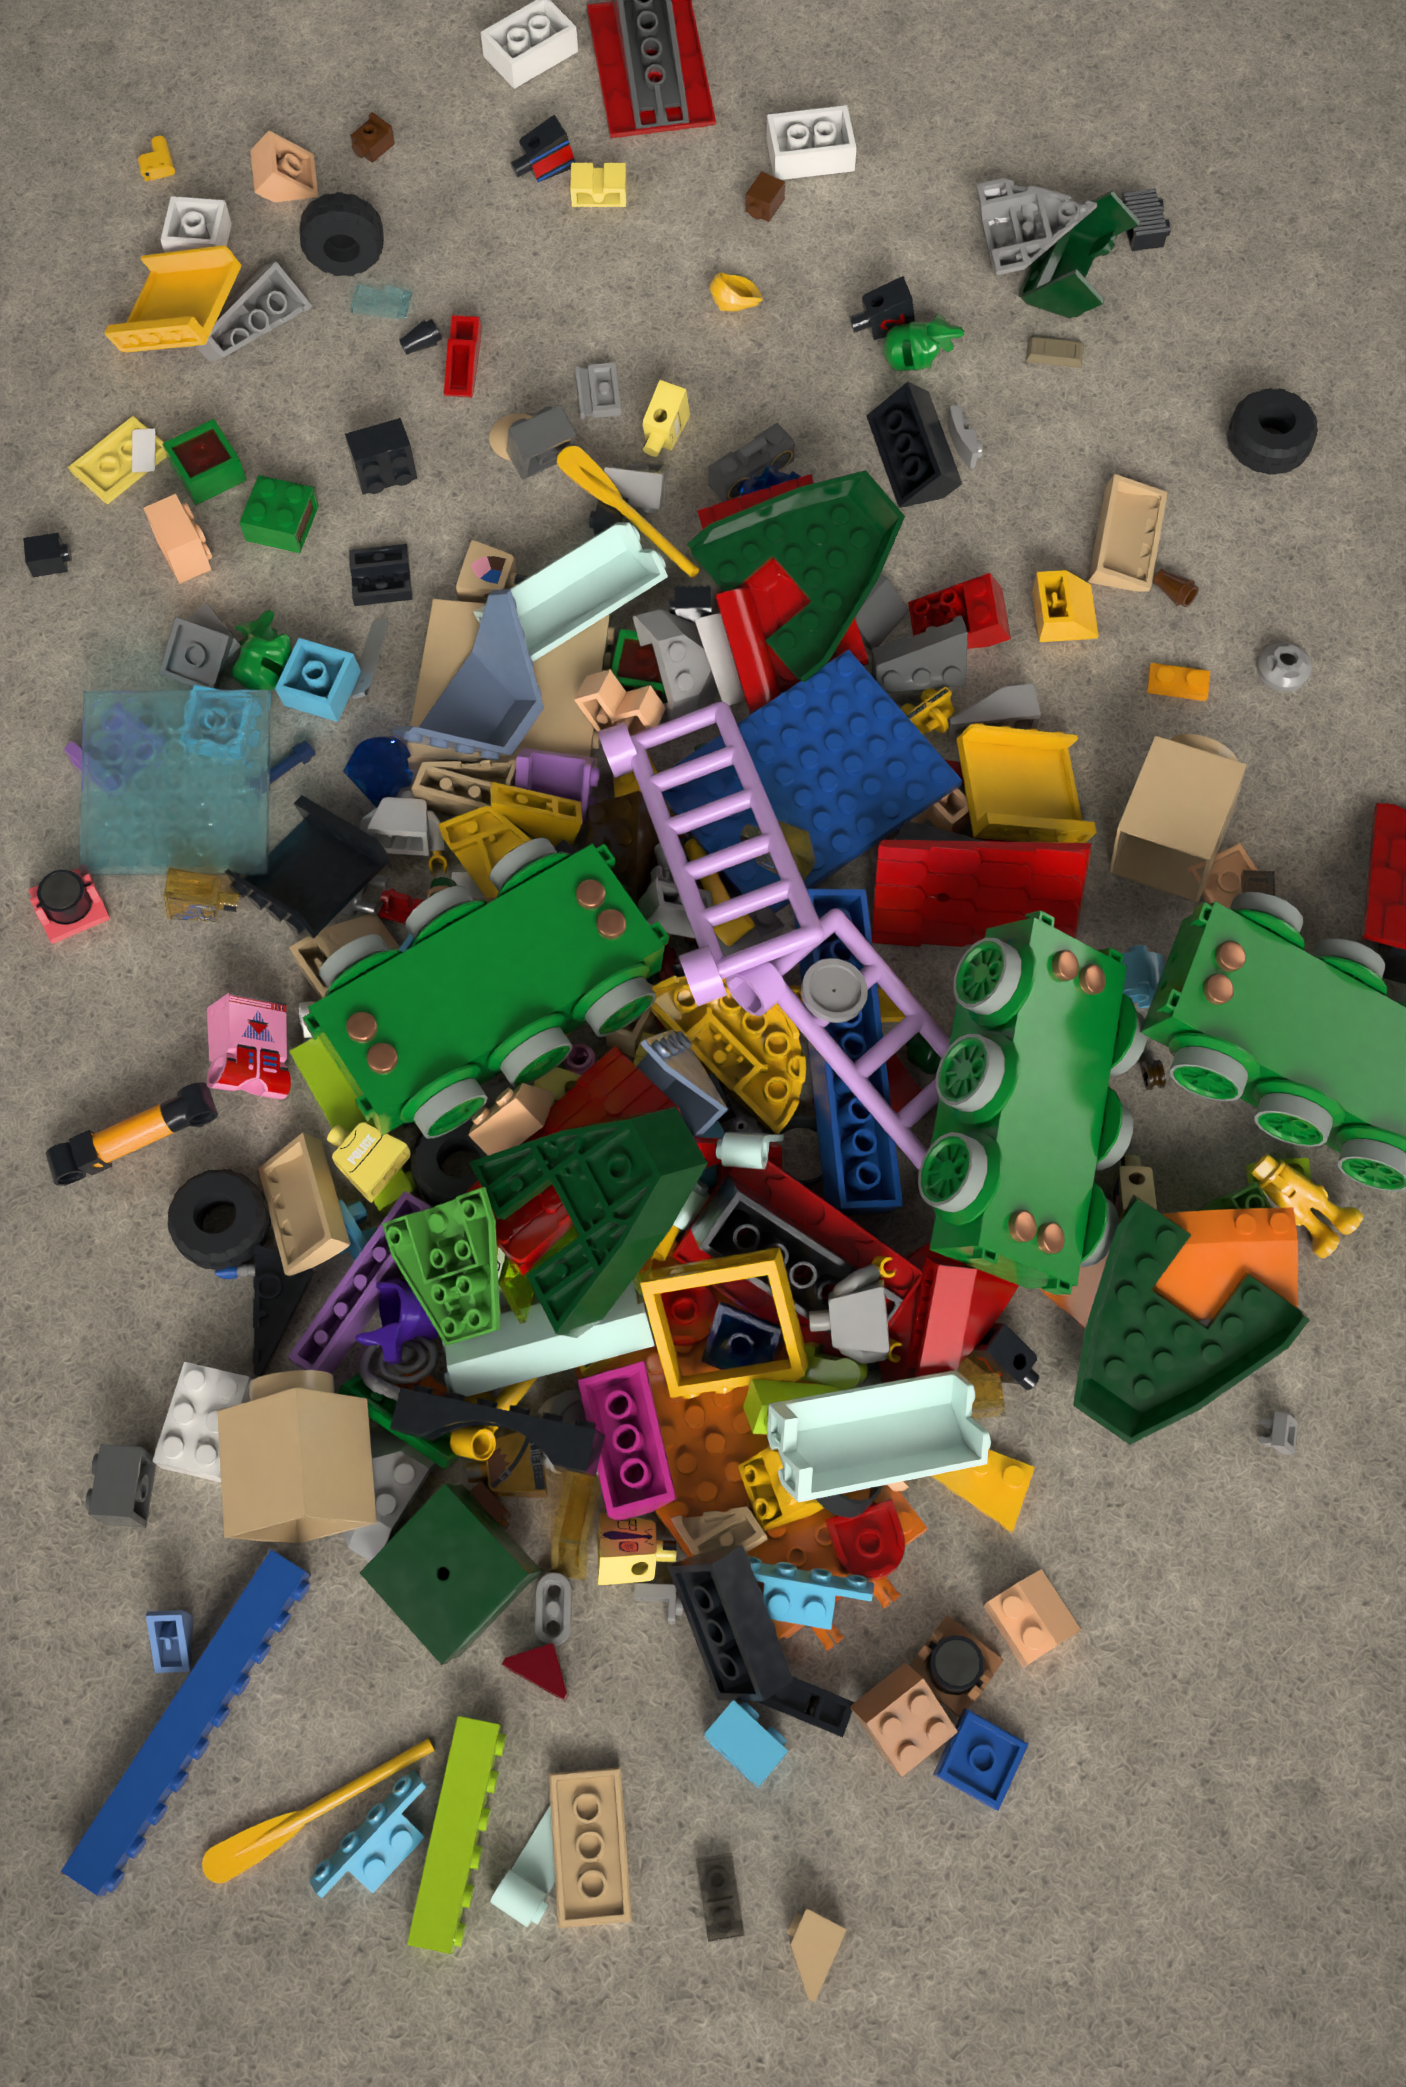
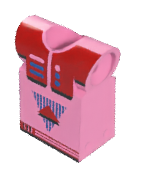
[206,992,291,1100]

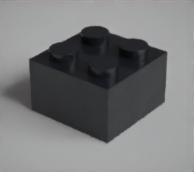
[345,418,418,495]

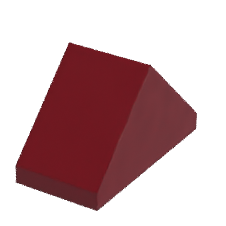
[501,1643,569,1702]

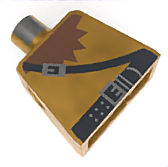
[466,1432,548,1498]

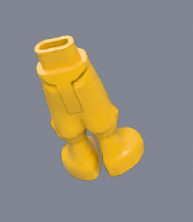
[1249,1153,1364,1259]

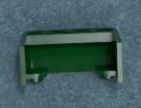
[1019,190,1140,318]

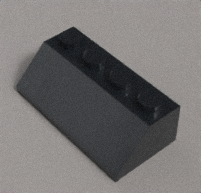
[866,381,963,508]
[668,1545,794,1701]

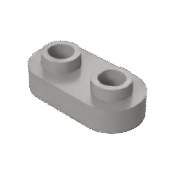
[535,1573,572,1646]

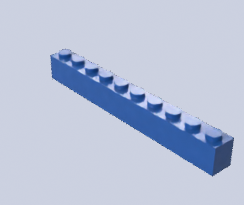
[61,1550,311,1896]

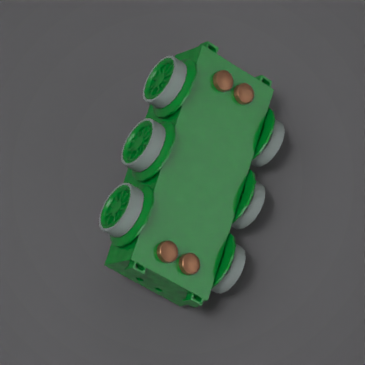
[302,838,669,1139]
[1140,892,1406,1192]
[918,910,1147,1295]

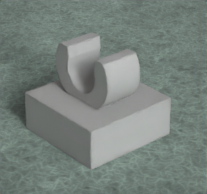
[1258,1412,1298,1455]

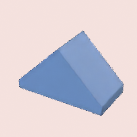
[146,1610,193,1673]

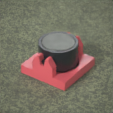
[28,865,110,944]

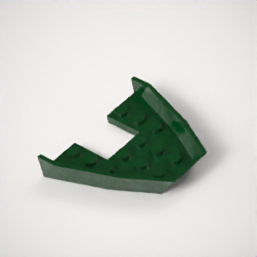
[686,470,905,683]
[469,1107,708,1338]
[1073,1194,1310,1445]

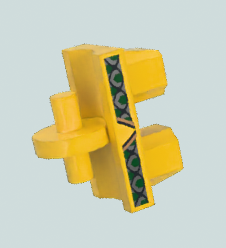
[900,687,955,735]

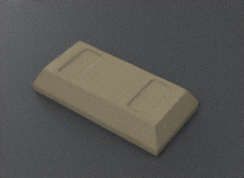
[1026,337,1084,368]

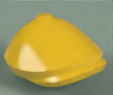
[709,272,763,312]

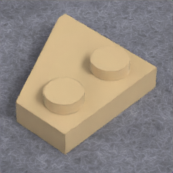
[671,1507,768,1556]

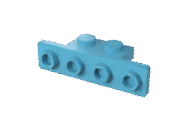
[748,1556,875,1630]
[309,1770,427,1898]

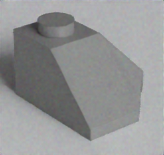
[605,462,670,513]

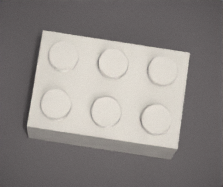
[481,0,578,89]
[766,105,856,180]
[152,1362,252,1482]

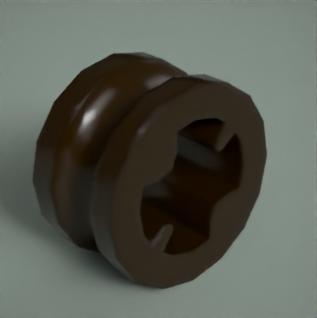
[1141,1060,1166,1090]

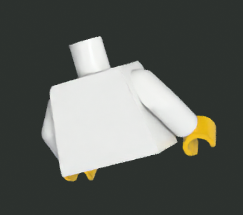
[360,791,448,875]

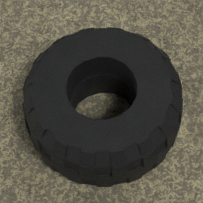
[299,192,384,277]
[1227,388,1318,475]
[410,1117,488,1207]
[167,1169,271,1270]

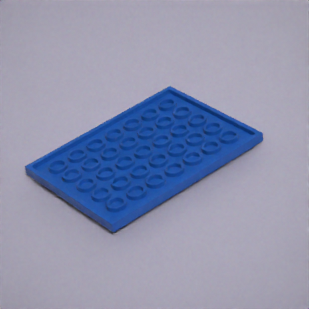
[662,650,962,913]

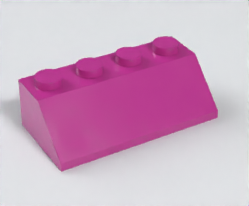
[578,1361,677,1521]

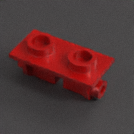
[378,888,425,924]

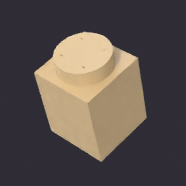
[1110,734,1247,903]
[217,1370,377,1544]

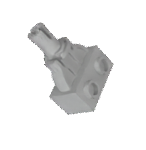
[638,843,714,938]

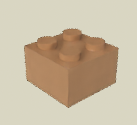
[850,1662,958,1777]

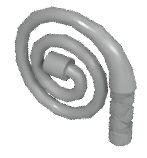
[359,1336,438,1401]

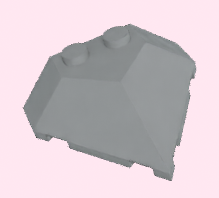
[977,178,1097,275]
[633,609,719,724]
[342,1431,439,1561]

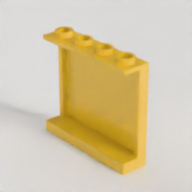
[104,245,242,352]
[956,723,1097,843]

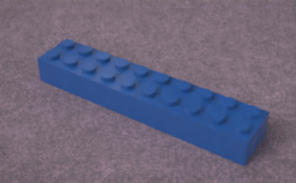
[794,889,903,1215]

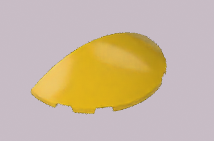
[649,976,806,1134]

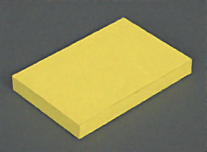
[68,416,167,504]

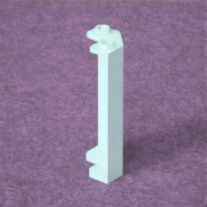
[473,522,668,661]
[442,1275,656,1397]
[767,1370,991,1502]

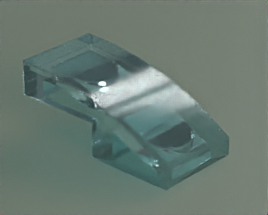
[350,284,412,319]

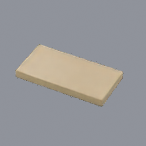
[549,1767,632,1929]

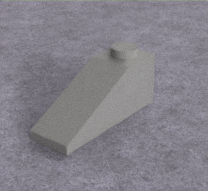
[947,683,1041,738]

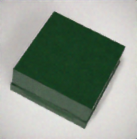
[359,1483,542,1665]

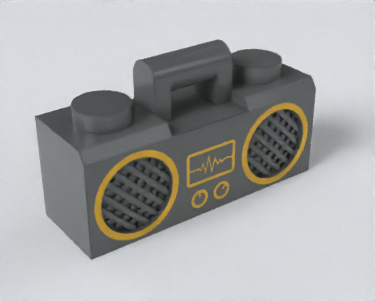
[708,423,795,502]

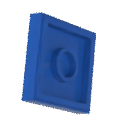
[933,1708,1029,1811]

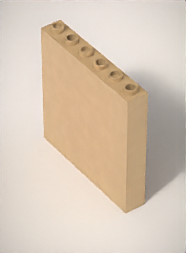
[405,599,615,770]

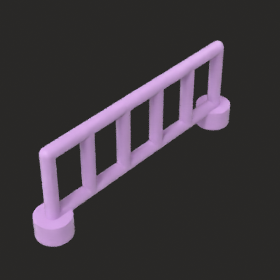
[597,702,824,1006]
[726,909,950,1170]

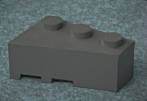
[872,615,968,692]

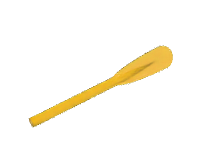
[557,446,699,578]
[202,1738,435,1883]

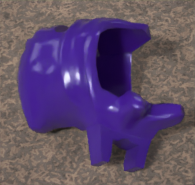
[356,1278,439,1365]

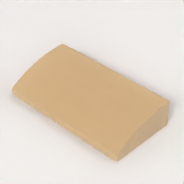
[1088,474,1168,592]
[258,1133,350,1276]

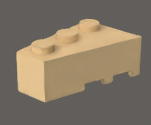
[411,759,517,816]

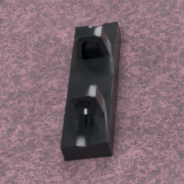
[709,1676,855,1738]

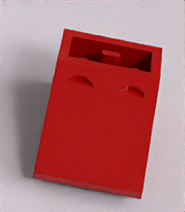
[908,573,1011,649]

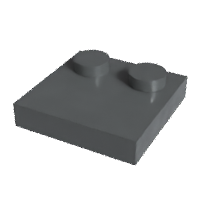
[159,617,234,689]

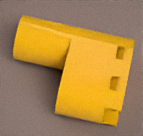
[137,136,175,182]

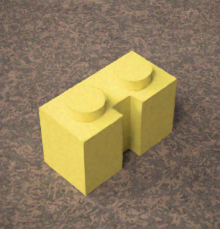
[570,163,627,207]

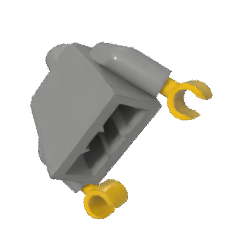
[809,1256,902,1364]

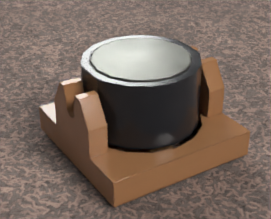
[909,1615,1004,1717]

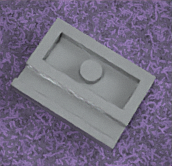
[575,362,622,420]

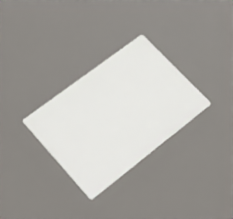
[695,613,745,706]

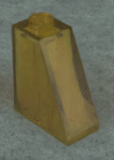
[551,1470,601,1580]

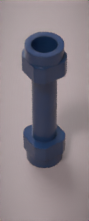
[246,740,316,797]

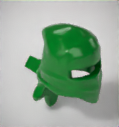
[882,314,964,371]
[231,610,292,693]

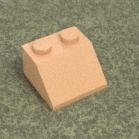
[250,131,318,202]
[468,1083,556,1155]
[983,1569,1081,1668]

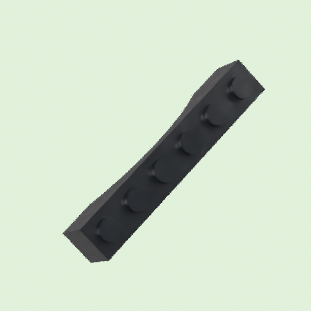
[390,1384,605,1476]

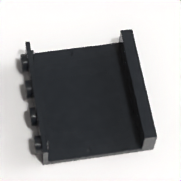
[225,795,391,939]

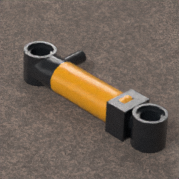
[45,1083,218,1186]

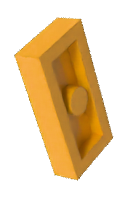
[1146,663,1210,701]

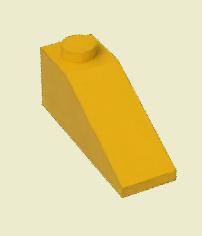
[490,782,583,846]

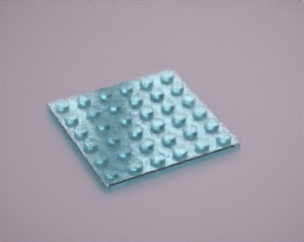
[79,690,271,876]

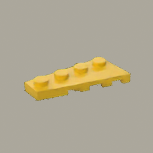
[931,1449,1035,1533]

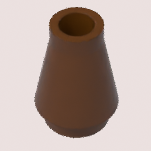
[1153,568,1199,607]

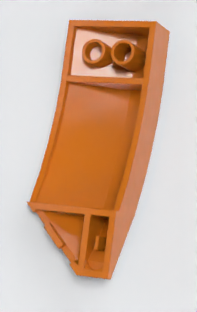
[1040,1207,1298,1329]

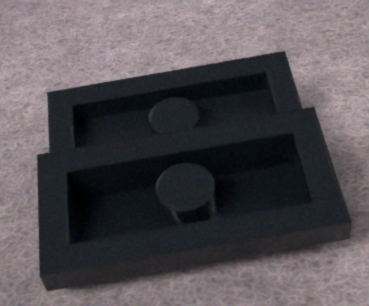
[349,544,413,606]

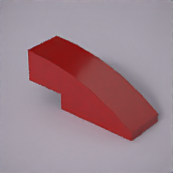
[444,315,482,398]

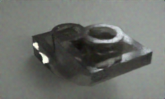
[696,1853,744,1942]

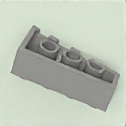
[196,261,313,362]

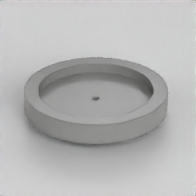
[801,958,868,1023]

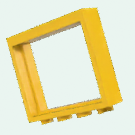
[640,1247,809,1399]

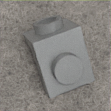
[633,1577,683,1624]

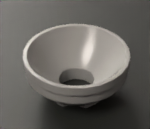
[1256,642,1312,692]

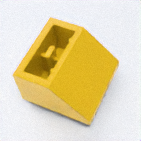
[1032,570,1099,642]
[738,1446,824,1531]

